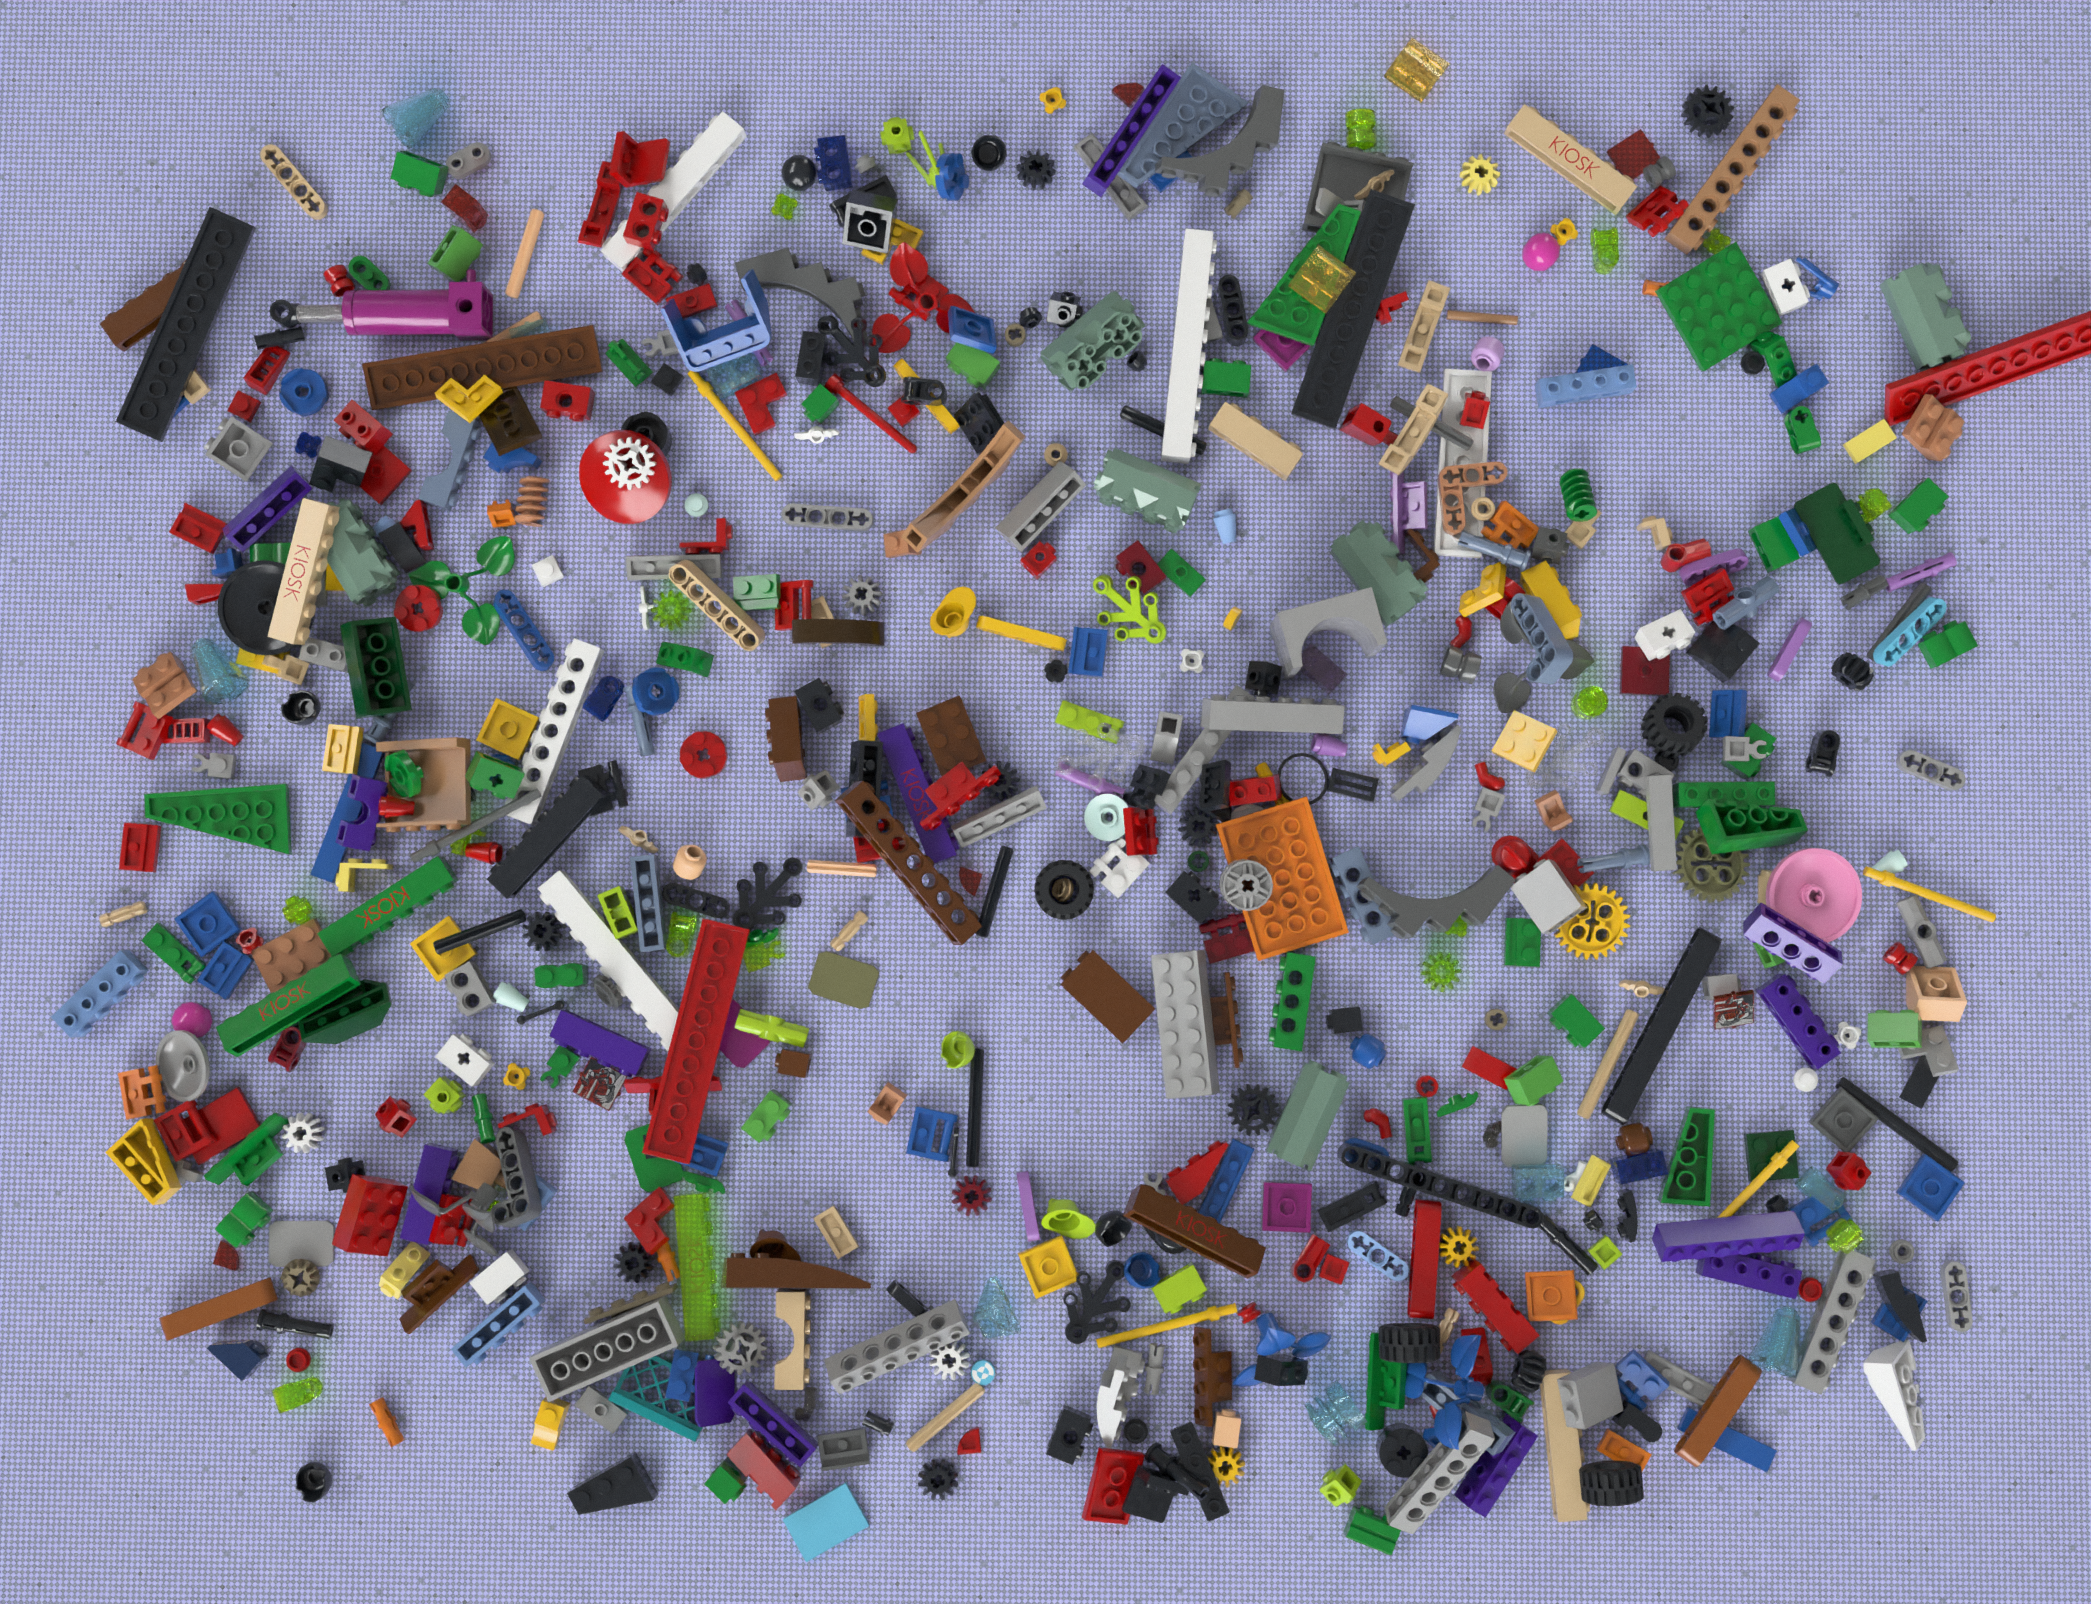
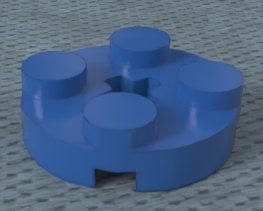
[935,153,969,201]
[279,368,329,417]
[632,667,679,715]

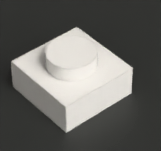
[532,555,564,587]

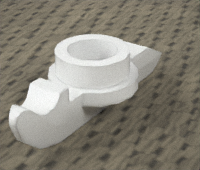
[794,426,839,443]

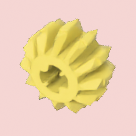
[1459,153,1500,196]

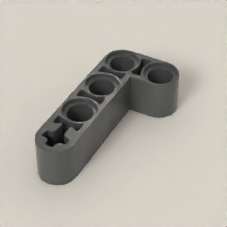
[491,1127,542,1228]

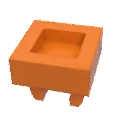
[487,499,516,528]

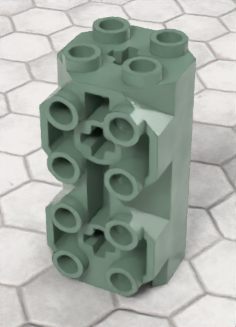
[1880,262,1971,372]
[1040,291,1145,392]
[1093,448,1202,534]
[327,498,400,607]
[1330,520,1428,627]
[1265,1060,1350,1171]

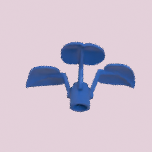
[1232,1313,1332,1387]
[1405,1335,1484,1450]

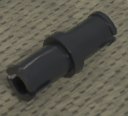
[254,326,305,350]

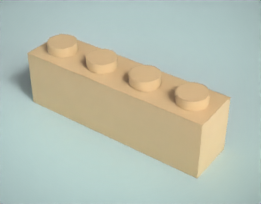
[1208,402,1303,481]

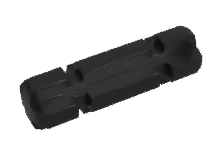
[1395,1172,1422,1217]

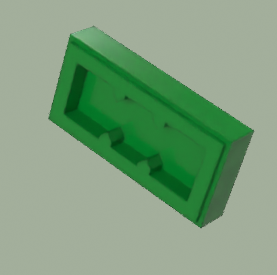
[1157,548,1206,598]

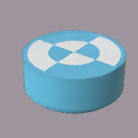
[971,1359,995,1385]

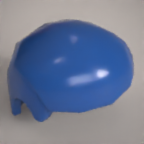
[1124,1252,1161,1289]

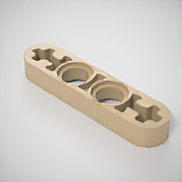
[260,144,328,220]

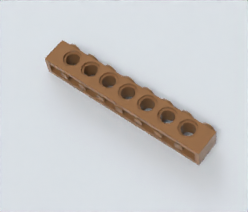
[1664,84,1800,255]

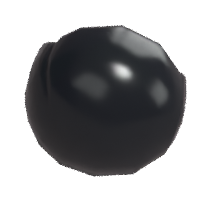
[971,135,1007,171]
[781,155,818,191]
[281,690,321,726]
[1095,1210,1132,1247]
[295,1462,332,1503]

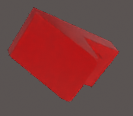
[401,500,434,551]

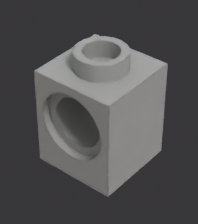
[1702,974,1741,1001]

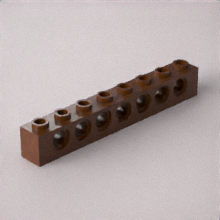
[835,781,982,945]

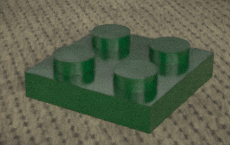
[1744,1130,1799,1182]

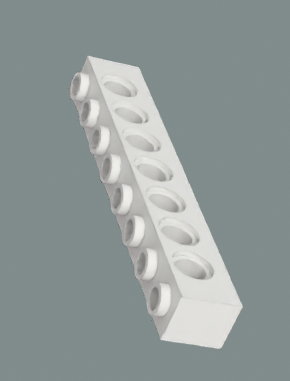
[505,638,605,826]

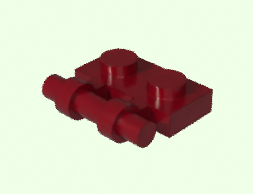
[1198,913,1255,964]

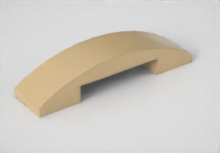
[1398,280,1450,373]
[1378,383,1448,476]

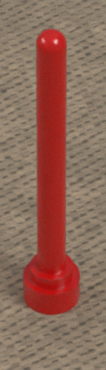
[824,373,917,453]

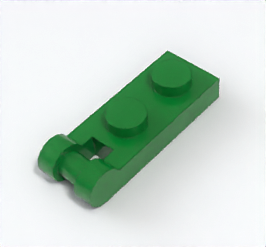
[141,923,207,984]
[1402,1096,1432,1164]

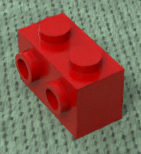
[334,400,393,455]

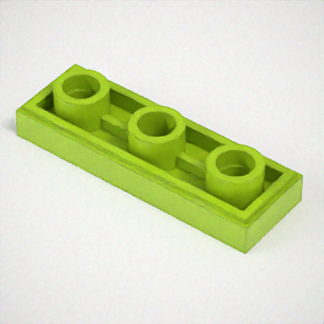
[1609,789,1685,841]

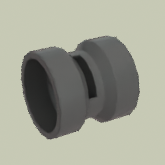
[1643,156,1676,188]

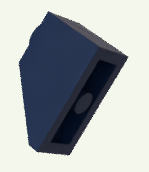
[207,1340,269,1381]

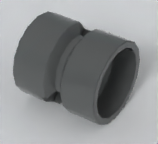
[1440,645,1482,685]

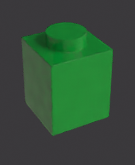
[801,384,839,425]

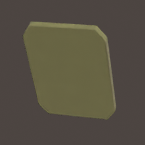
[808,951,879,1009]

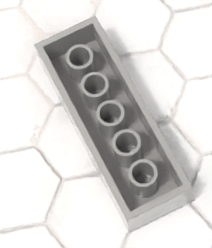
[1151,950,1220,1099]
[529,1295,685,1402]

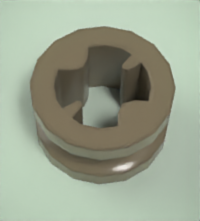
[1005,323,1026,347]
[1484,1009,1508,1030]

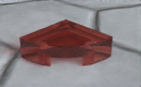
[1111,83,1144,107]
[959,866,983,896]
[213,1240,239,1271]

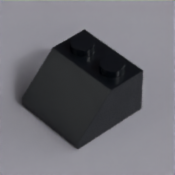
[842,189,898,254]
[1686,621,1760,683]

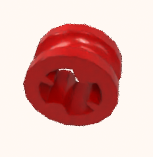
[1415,1075,1438,1097]
[1237,1302,1261,1324]

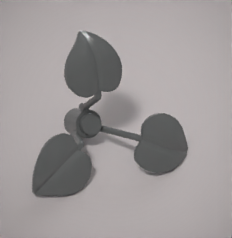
[1493,601,1595,713]
[409,1183,499,1256]

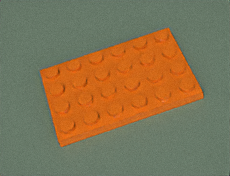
[1216,796,1349,961]

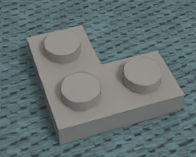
[1898,1025,1959,1077]

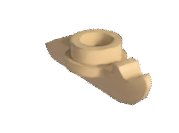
[1354,170,1394,200]
[618,826,658,853]
[1619,980,1665,998]

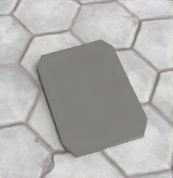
[1501,1104,1548,1167]
[269,1220,334,1267]

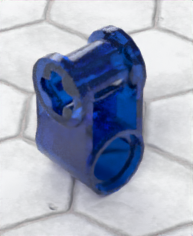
[582,676,625,722]

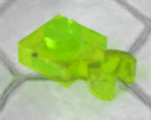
[743,940,785,973]

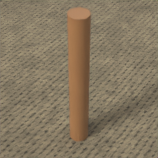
[1446,310,1518,325]

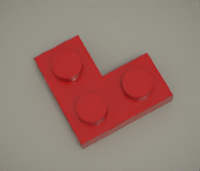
[734,372,787,436]
[624,1186,676,1255]

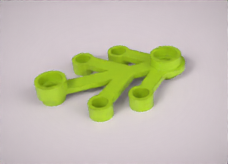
[1093,574,1167,644]

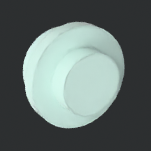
[685,493,708,517]

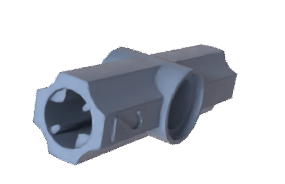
[1712,576,1779,630]

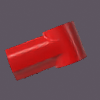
[1660,538,1711,572]
[1291,1234,1330,1282]

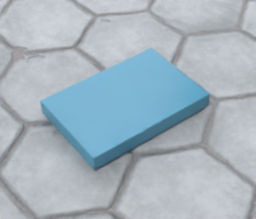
[783,1482,870,1562]

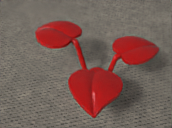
[872,242,975,353]

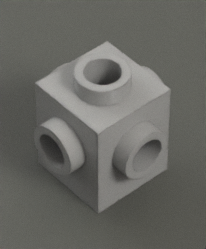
[797,769,840,810]

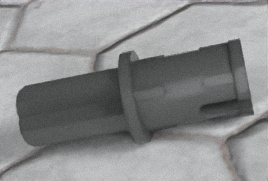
[1840,575,1888,610]

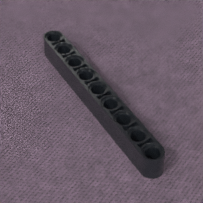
[1601,927,1722,1125]
[1337,1143,1543,1229]

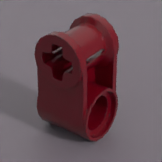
[268,1025,307,1073]

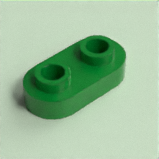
[348,256,391,290]

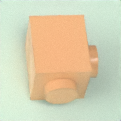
[1212,1409,1241,1448]

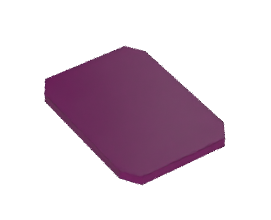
[720,999,770,1068]

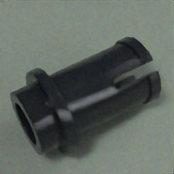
[862,1410,894,1437]

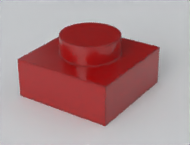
[227,390,261,423]
[887,395,920,428]
[1318,1253,1350,1285]

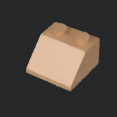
[1906,966,1967,1022]

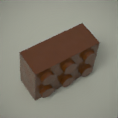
[916,695,987,776]

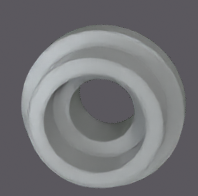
[854,154,877,174]
[1889,1239,1914,1264]

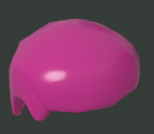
[1522,233,1560,271]
[172,1002,212,1038]

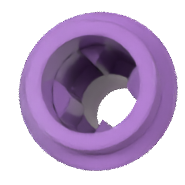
[1311,733,1348,757]

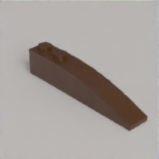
[721,1253,871,1289]

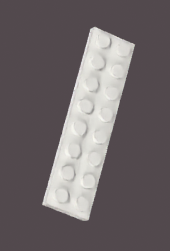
[1434,369,1492,558]

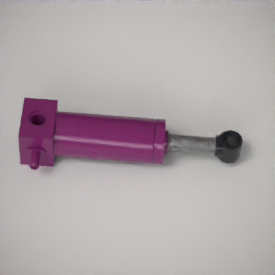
[269,269,493,341]

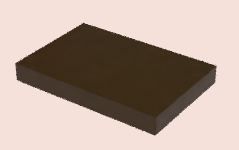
[479,386,543,456]

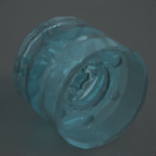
[1304,1380,1368,1447]

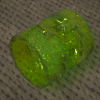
[1345,108,1377,150]
[1570,686,1608,720]

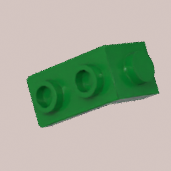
[1750,331,1797,388]
[656,641,714,678]

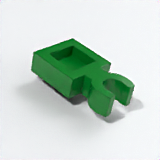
[540,1046,581,1089]

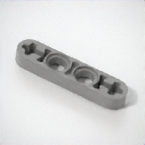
[782,503,874,531]

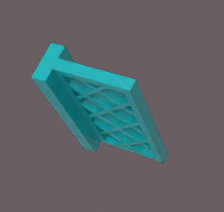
[608,1356,703,1442]

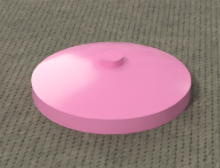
[1766,848,1862,943]

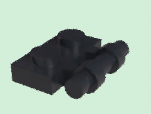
[578,760,629,817]
[1123,764,1171,810]

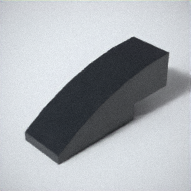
[1873,1269,1927,1343]

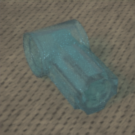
[1794,1166,1846,1211]

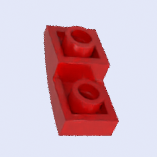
[1462,1046,1517,1091]

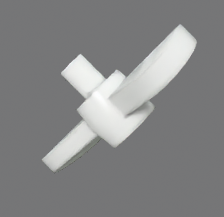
[639,586,655,630]

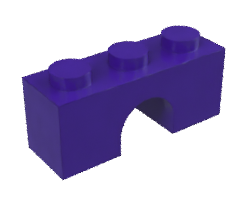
[335,774,388,852]

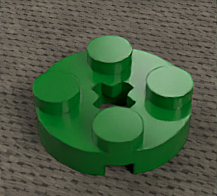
[385,749,424,798]

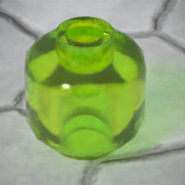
[1826,1218,1864,1254]

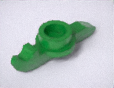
[745,927,779,951]
[1436,1091,1478,1117]
[682,1171,725,1194]

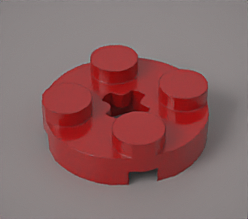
[394,585,443,632]
[680,731,728,779]

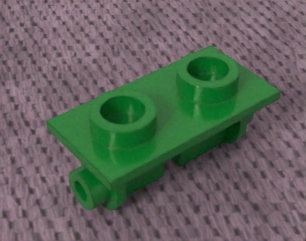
[605,338,653,388]

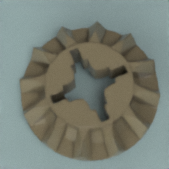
[280,1259,320,1297]

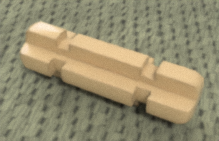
[99,901,147,927]
[830,911,868,951]
[1438,1308,1460,1354]

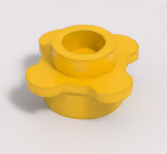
[1039,87,1066,114]
[1550,218,1578,246]
[503,1063,530,1090]

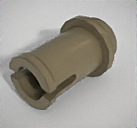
[1224,188,1253,219]

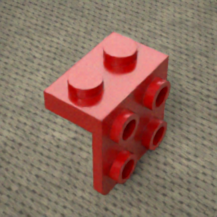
[609,131,670,188]

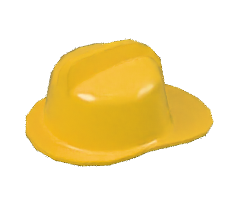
[930,586,976,638]

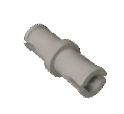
[1144,1343,1165,1395]

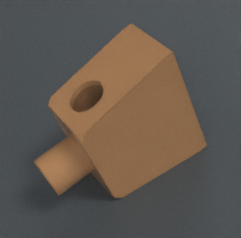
[452,1137,506,1189]

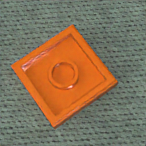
[1525,1270,1578,1322]

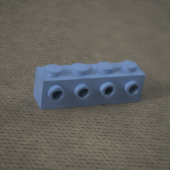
[51,950,149,1038]
[451,1282,546,1367]

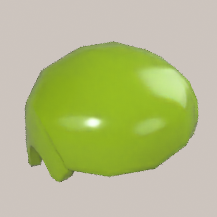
[941,1031,975,1069]

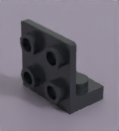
[1199,759,1232,822]
[1122,1465,1189,1523]

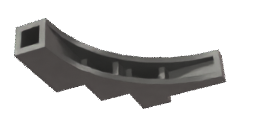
[1155,85,1284,197]
[735,247,868,352]
[1356,865,1516,939]

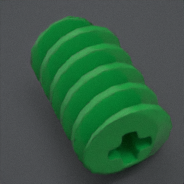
[1559,468,1597,522]

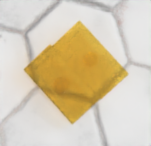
[1384,37,1450,103]
[1288,245,1356,313]

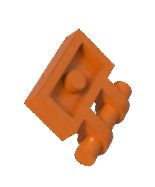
[1480,500,1539,549]
[118,1065,167,1120]

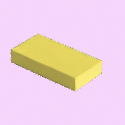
[1843,419,1897,464]
[1571,1155,1611,1207]

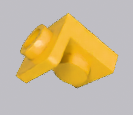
[1372,742,1411,767]

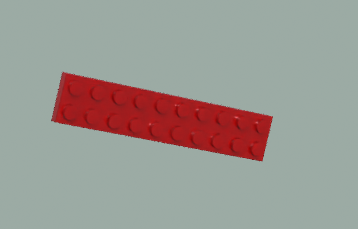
[1884,311,2091,426]
[642,918,750,1164]

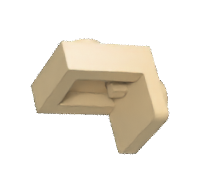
[1636,516,1673,551]

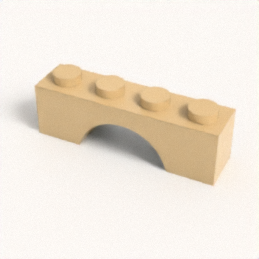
[774,1289,811,1390]

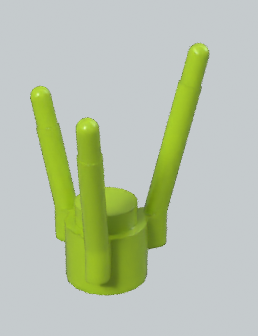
[906,130,945,189]

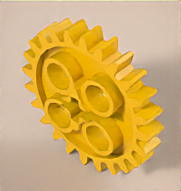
[1554,882,1630,960]

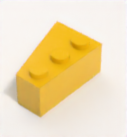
[1520,560,1582,640]
[105,1118,182,1205]

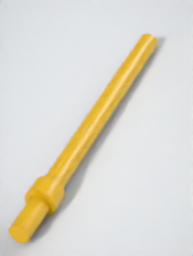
[688,370,783,482]
[1863,866,1996,922]
[1717,1140,1800,1218]
[1096,1303,1238,1348]

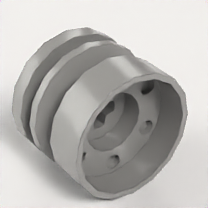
[1219,859,1273,911]

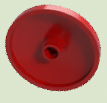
[579,430,672,524]

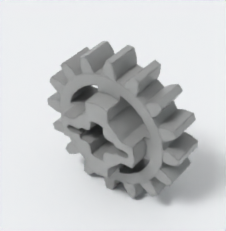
[713,1321,767,1375]

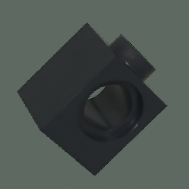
[1326,1006,1363,1034]

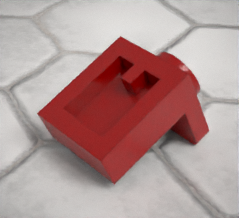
[1375,291,1409,325]
[1459,390,1490,429]

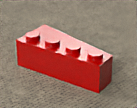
[1451,1259,1540,1354]

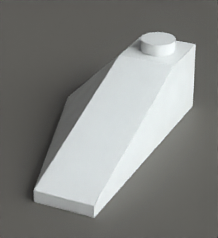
[1863,1340,1925,1451]

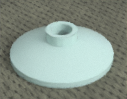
[1084,794,1129,841]

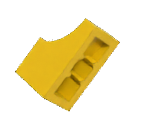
[531,1397,570,1451]

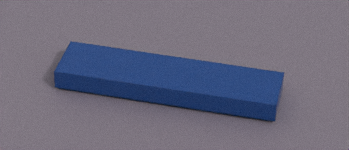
[1198,1138,1255,1224]
[1677,1407,1777,1472]

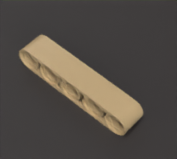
[669,559,765,651]

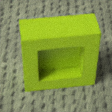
[1587,1235,1623,1270]

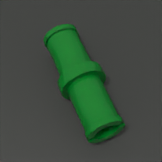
[472,1093,496,1144]

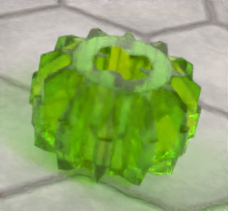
[651,590,692,631]
[1420,952,1462,992]

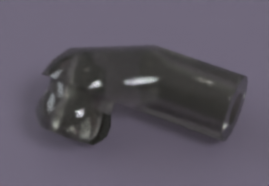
[1482,1120,1501,1149]
[795,1387,817,1422]

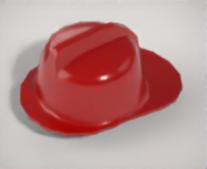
[1491,835,1539,884]

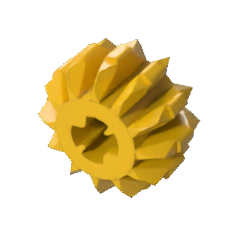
[1439,1226,1479,1268]
[1207,1446,1245,1488]

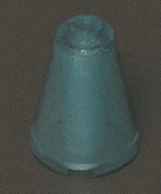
[381,88,449,149]
[191,638,249,705]
[1748,1306,1801,1378]

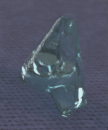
[973,1276,1021,1338]

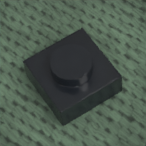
[651,363,684,396]

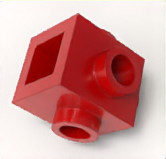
[375,1096,417,1138]
[1826,1151,1872,1191]

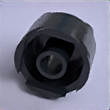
[621,412,672,457]
[1376,1423,1428,1478]

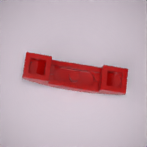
[578,161,623,248]

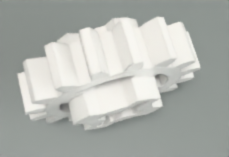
[603,437,656,490]

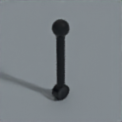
[517,1000,564,1025]
[948,1127,959,1178]

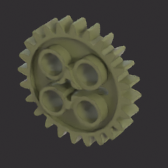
[1672,827,1750,903]

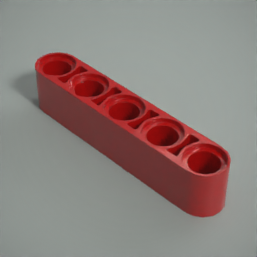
[1407,1199,1442,1319]

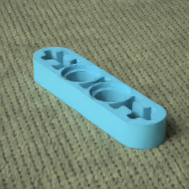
[1873,597,1947,667]

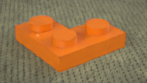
[1596,1428,1652,1471]

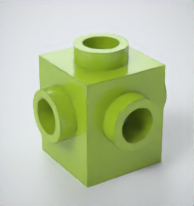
[880,117,915,154]
[423,1076,466,1114]
[1319,1464,1362,1507]

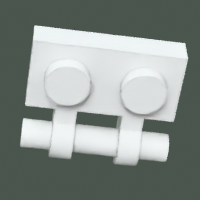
[1089,837,1150,898]

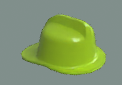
[1041,1198,1095,1239]

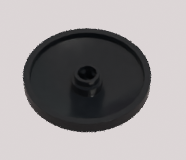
[218,560,315,655]

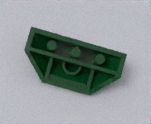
[298,979,392,1044]

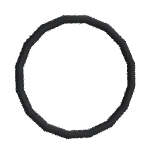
[1278,753,1329,805]

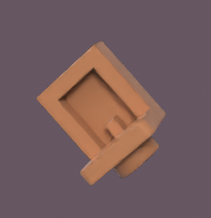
[883,529,922,558]
[1534,790,1573,831]
[867,1082,907,1125]

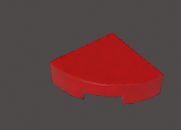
[957,1427,982,1455]

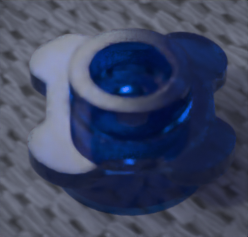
[295,432,322,458]

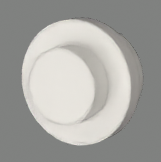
[1793,1068,1818,1092]

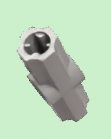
[1896,895,1947,968]

